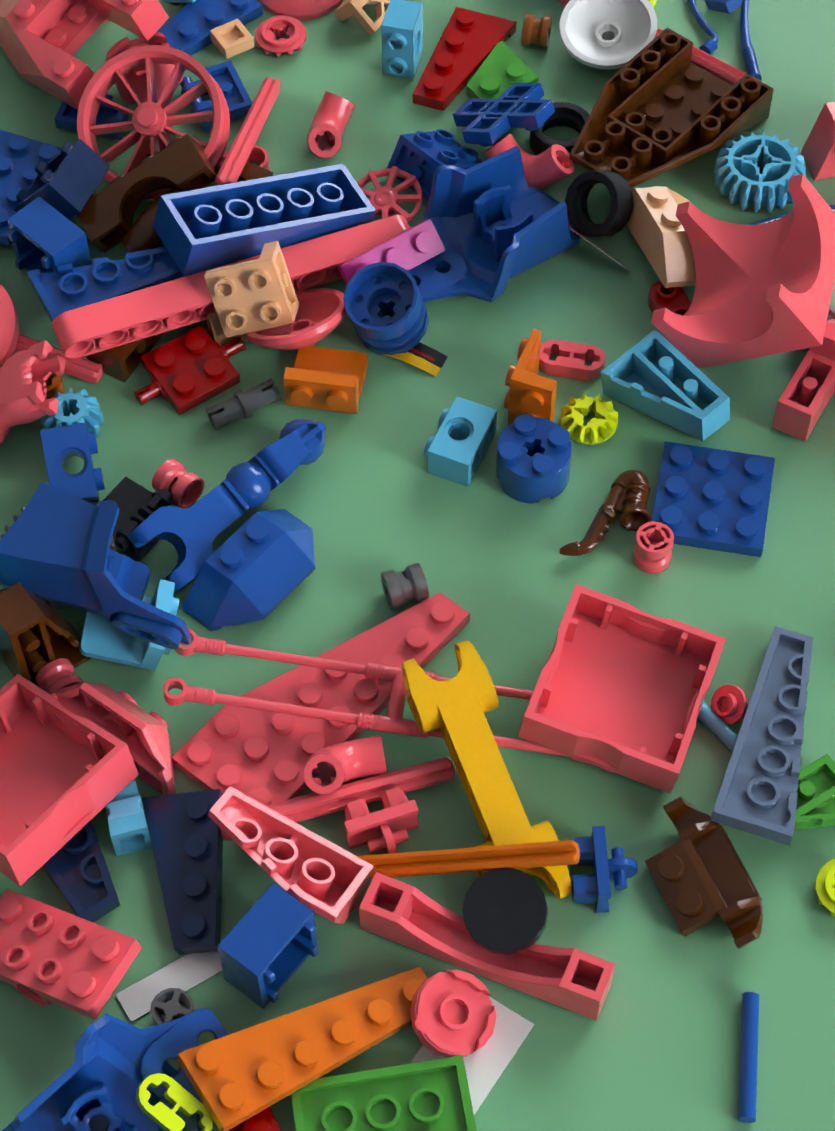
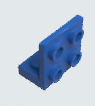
[386,129,484,201]

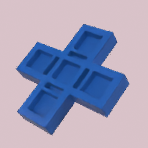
[453,83,555,147]

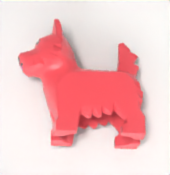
[0,340,66,445]

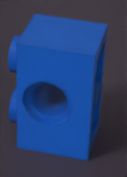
[40,423,105,502]

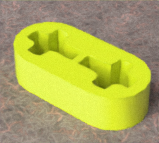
[136,1073,213,1131]

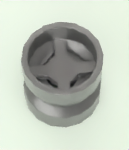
[381,562,429,610]

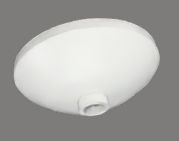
[560,0,657,70]

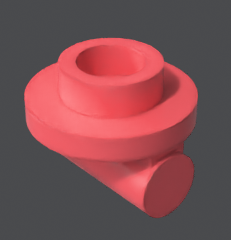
[711,685,748,725]

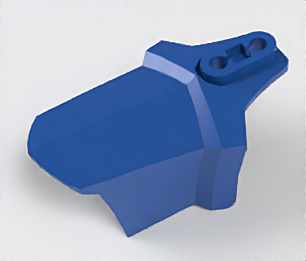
[408,146,580,302]
[0,481,192,649]
[2,1008,229,1131]

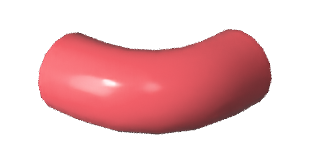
[306,92,355,159]
[483,133,575,189]
[304,735,387,794]

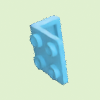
[79,579,179,671]

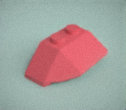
[49,682,176,795]

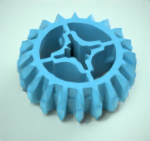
[714,131,807,214]

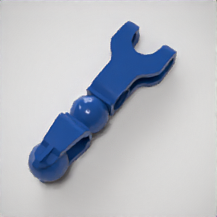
[128,419,326,592]

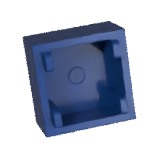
[7,196,92,274]
[217,883,318,1009]

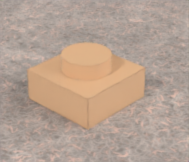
[210,18,254,59]

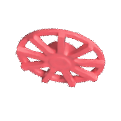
[357,166,423,223]

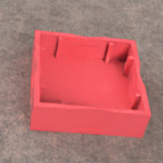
[518,584,726,794]
[0,674,139,886]

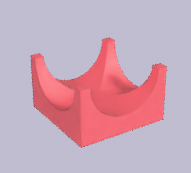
[651,174,835,368]

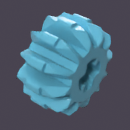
[40,386,104,438]

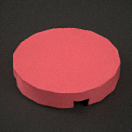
[410,969,496,1057]

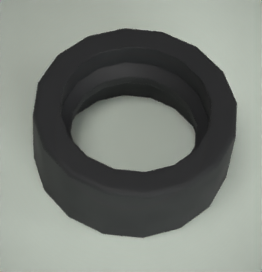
[530,102,589,163]
[565,170,633,237]

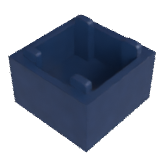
[13,138,110,220]

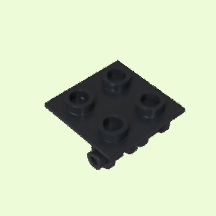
[103,477,174,562]

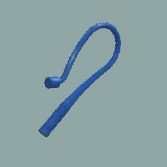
[688,0,762,81]

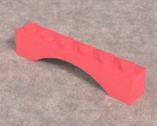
[359,872,615,1021]

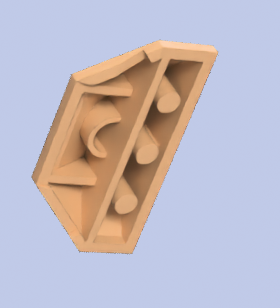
[626,186,696,288]

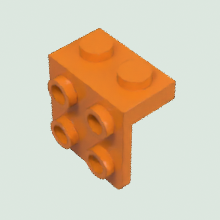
[504,328,557,425]
[283,346,369,414]

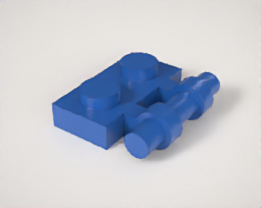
[180,61,252,130]

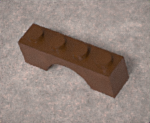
[77,134,217,253]

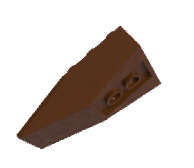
[570,28,774,188]

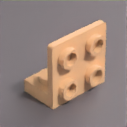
[204,241,299,337]

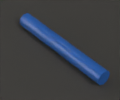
[738,992,759,1123]

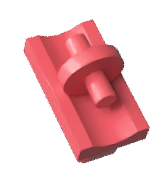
[344,787,419,854]

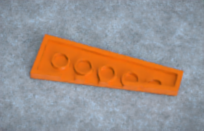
[176,966,428,1131]

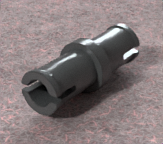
[206,379,281,430]

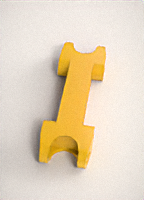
[401,640,572,899]

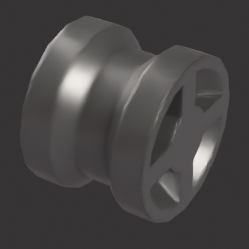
[150,988,195,1025]

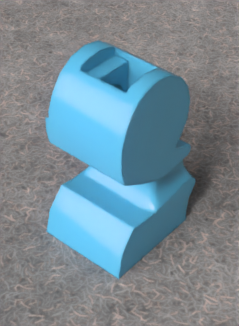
[105,779,152,857]

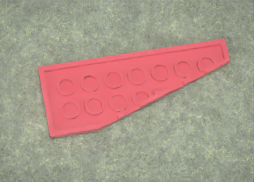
[172,592,470,806]

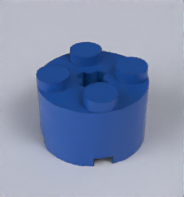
[496,414,572,504]

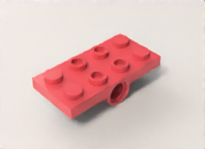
[0,889,142,1020]

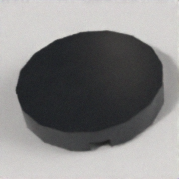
[462,868,548,955]

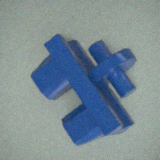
[569,826,638,913]

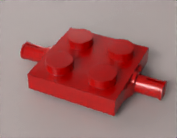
[134,325,246,415]

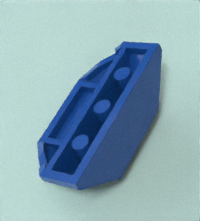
[182,509,315,631]

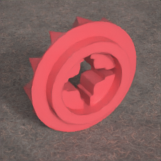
[255,16,307,58]

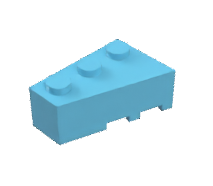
[600,329,730,442]

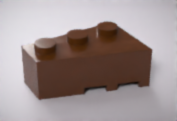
[0,582,91,688]

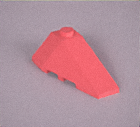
[208,786,374,924]

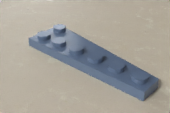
[711,626,813,846]

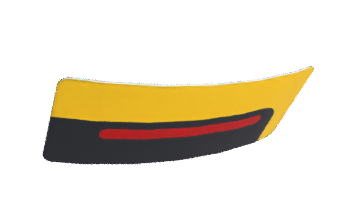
[382,342,448,377]

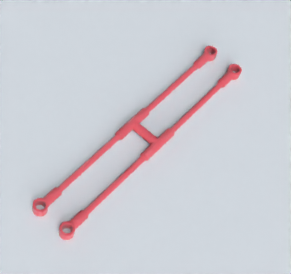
[163,629,613,773]

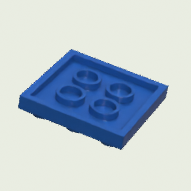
[651,441,775,557]

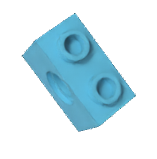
[381,0,423,79]
[424,396,497,487]

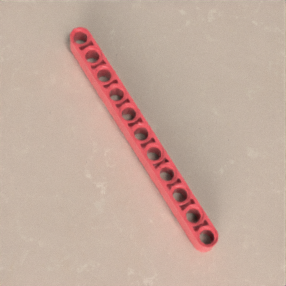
[51,215,410,359]

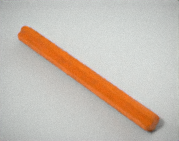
[357,840,580,879]

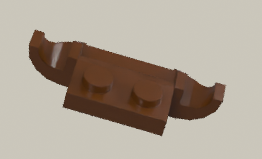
[645,796,763,949]

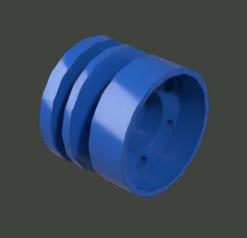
[343,262,429,355]

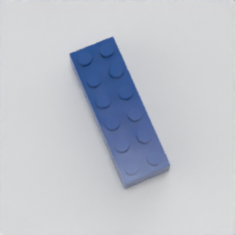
[153,164,376,276]

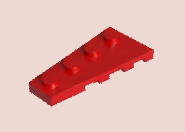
[413,7,517,111]

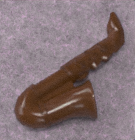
[560,470,652,556]

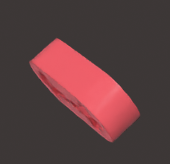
[539,340,605,381]

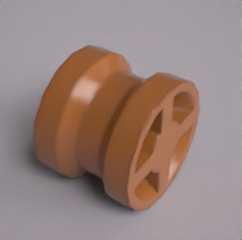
[521,13,552,48]

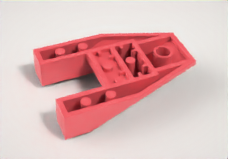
[0,0,169,110]

